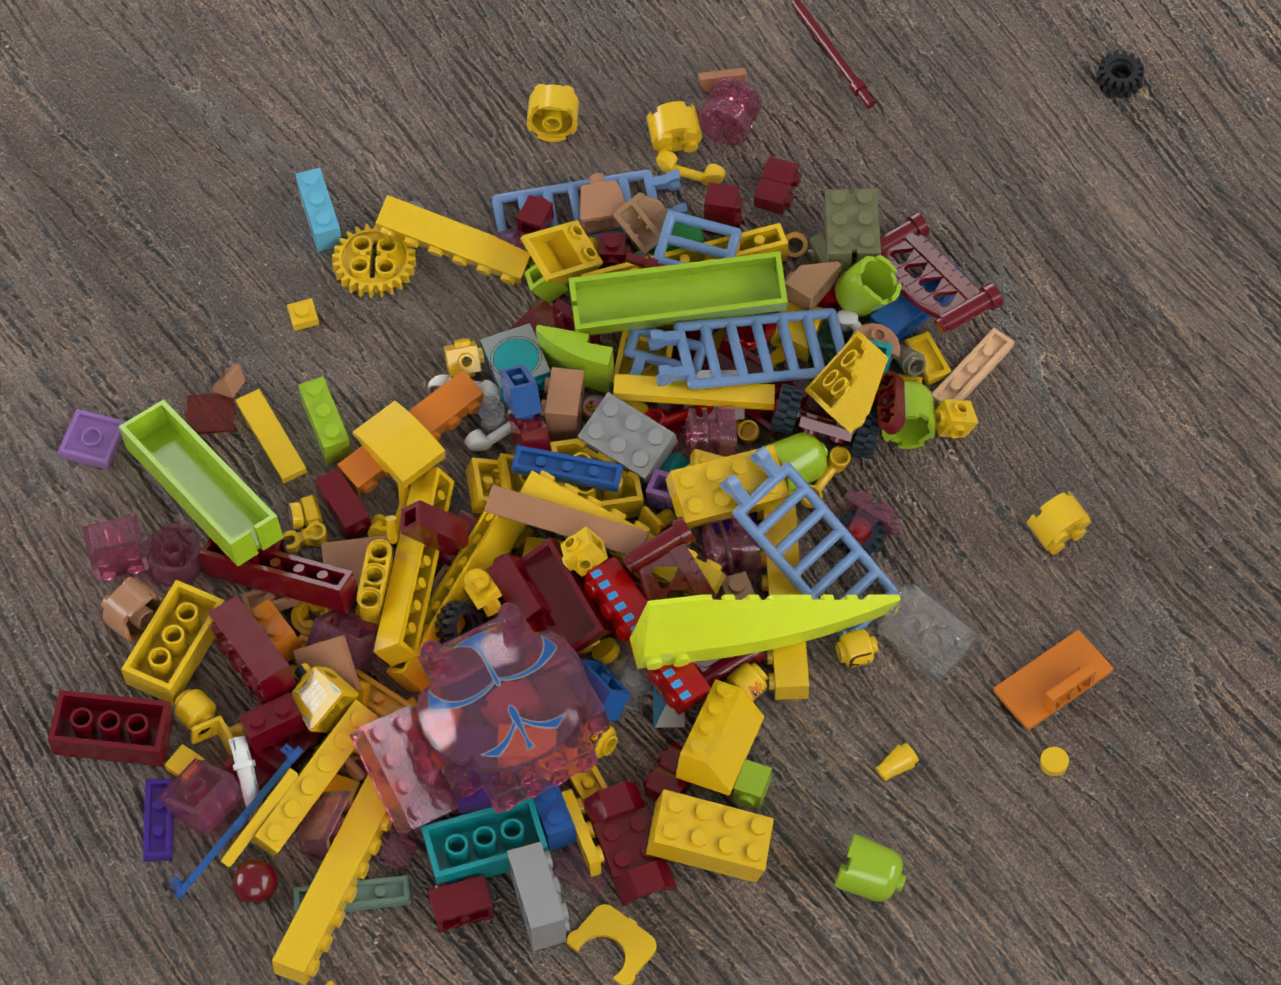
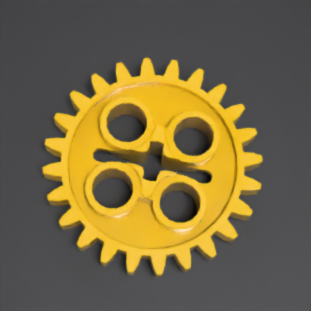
[332,224,416,298]

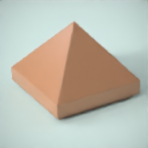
[345,756,376,781]

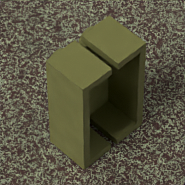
[824,188,881,271]

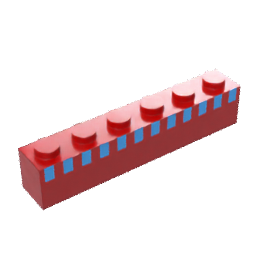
[583,556,711,715]

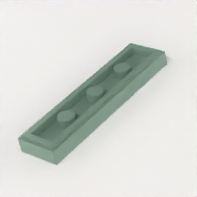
[293,875,411,915]

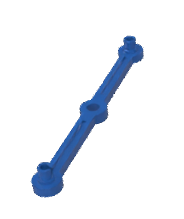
[169,743,304,899]

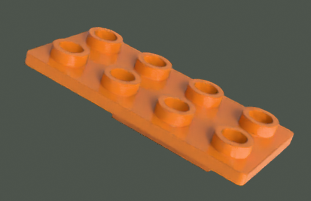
[993,630,1113,730]

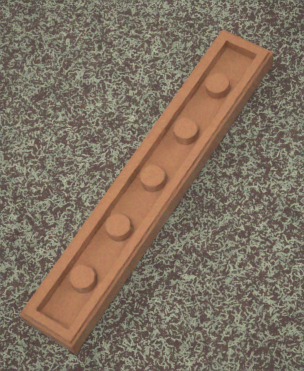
[484,485,649,555]

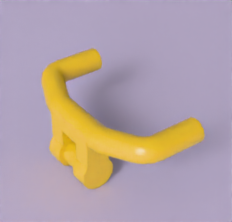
[368,484,409,544]

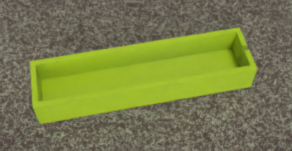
[569,251,788,335]
[119,399,284,566]

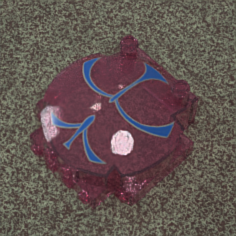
[411,603,610,814]

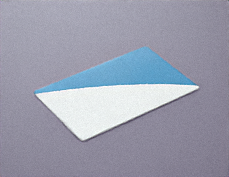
[653,685,685,728]

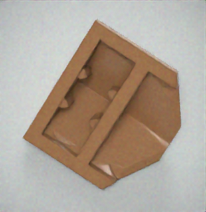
[612,192,672,255]

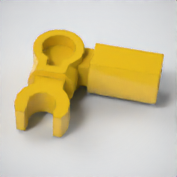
[283,495,328,554]

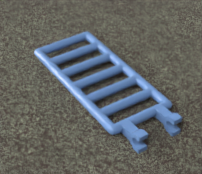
[492,169,688,248]
[624,211,742,375]
[647,308,845,390]
[719,446,899,638]

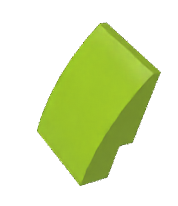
[536,325,614,393]

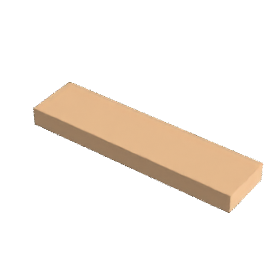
[932,328,1015,407]

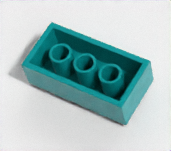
[421,796,548,885]

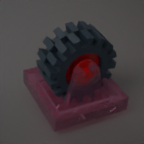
[837,488,903,557]

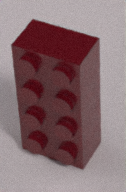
[208,596,297,706]
[48,690,175,767]

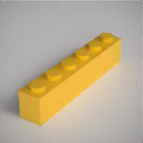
[376,195,532,285]
[251,699,378,857]

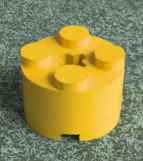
[527,84,579,142]
[647,101,702,153]
[1027,491,1091,555]

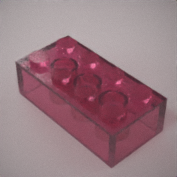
[350,705,460,838]

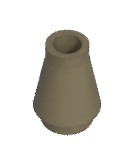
[896,343,926,376]

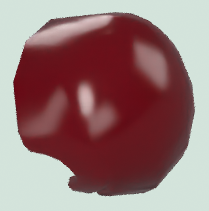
[232,860,278,904]

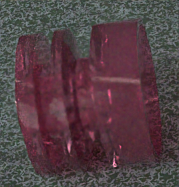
[698,78,762,146]
[685,406,737,457]
[702,514,762,576]

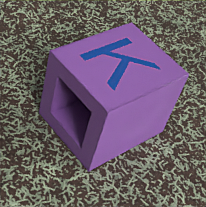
[645,468,675,513]

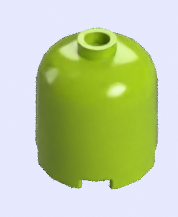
[835,255,901,317]
[882,381,935,449]
[764,432,828,492]
[834,834,907,902]

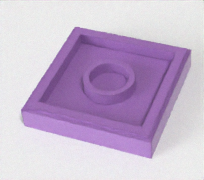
[57,409,126,470]

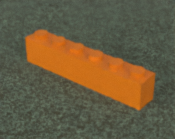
[337,370,484,497]

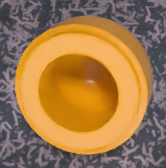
[786,232,808,258]

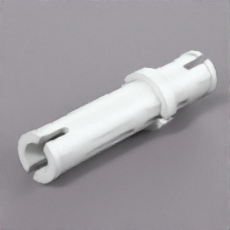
[228,735,263,821]

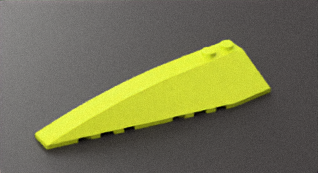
[630,595,901,670]

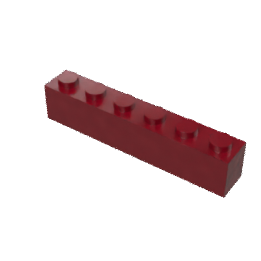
[199,538,358,613]

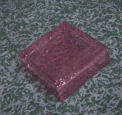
[379,833,418,872]

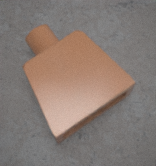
[580,173,626,234]

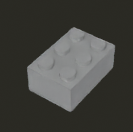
[578,392,678,486]
[507,842,570,951]

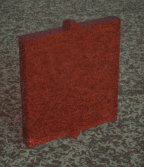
[185,393,237,435]

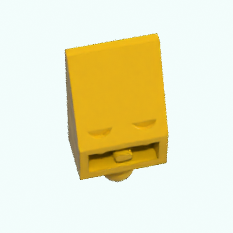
[520,220,603,285]

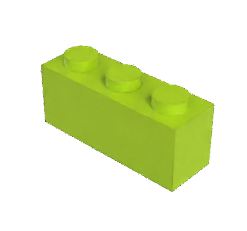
[298,376,352,464]

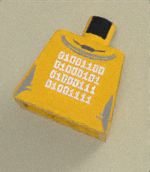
[291,663,359,733]

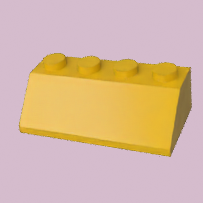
[675,679,764,796]

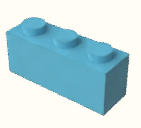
[295,168,341,252]

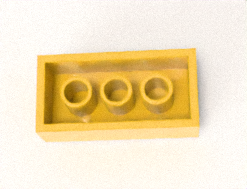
[665,445,790,529]
[121,580,225,705]
[646,789,774,883]

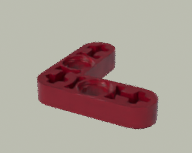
[871,370,906,435]

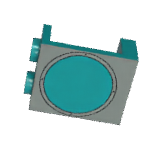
[480,323,551,403]

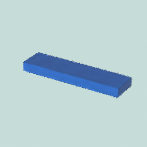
[511,445,623,493]

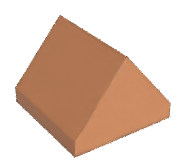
[212,363,245,398]

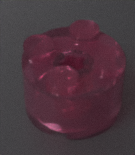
[145,523,203,587]

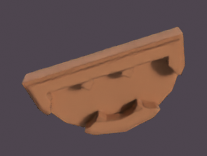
[698,68,747,94]
[849,323,901,360]

